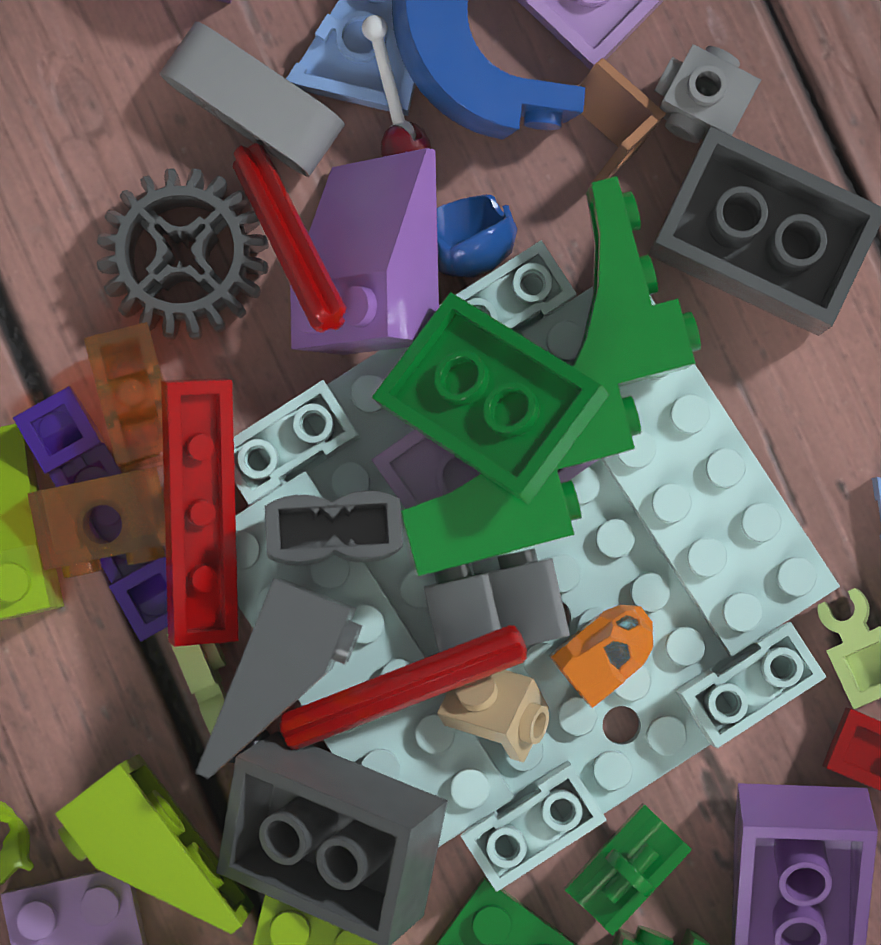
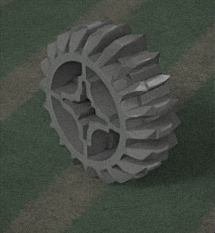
[97,168,269,340]

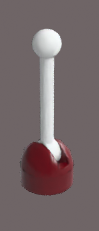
[362,15,432,157]

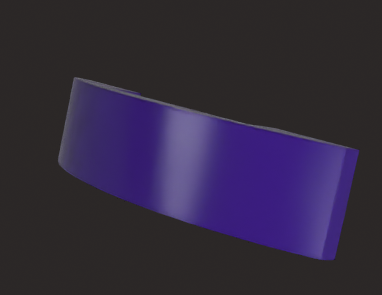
[13,386,168,642]

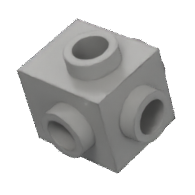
[654,44,761,143]

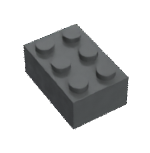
[648,126,881,336]
[216,731,448,945]

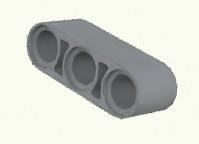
[159,21,345,177]

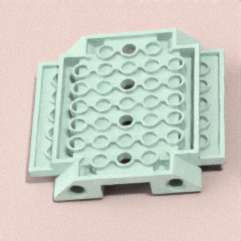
[234,240,840,892]

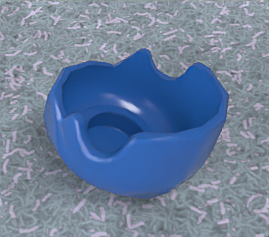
[437,194,517,278]

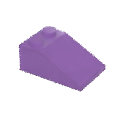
[290,148,439,355]
[732,783,878,945]

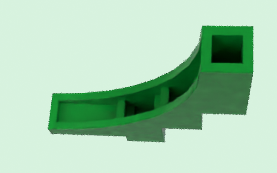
[401,176,701,576]

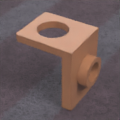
[580,58,666,182]

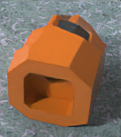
[549,605,654,708]

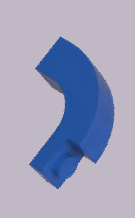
[392,0,586,140]

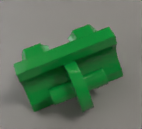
[564,803,692,936]

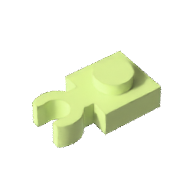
[818,588,881,709]
[166,634,227,735]

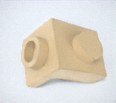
[437,670,549,763]

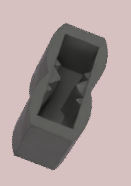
[264,491,403,566]
[424,548,570,653]

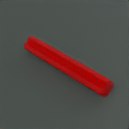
[232,143,346,333]
[279,625,527,750]

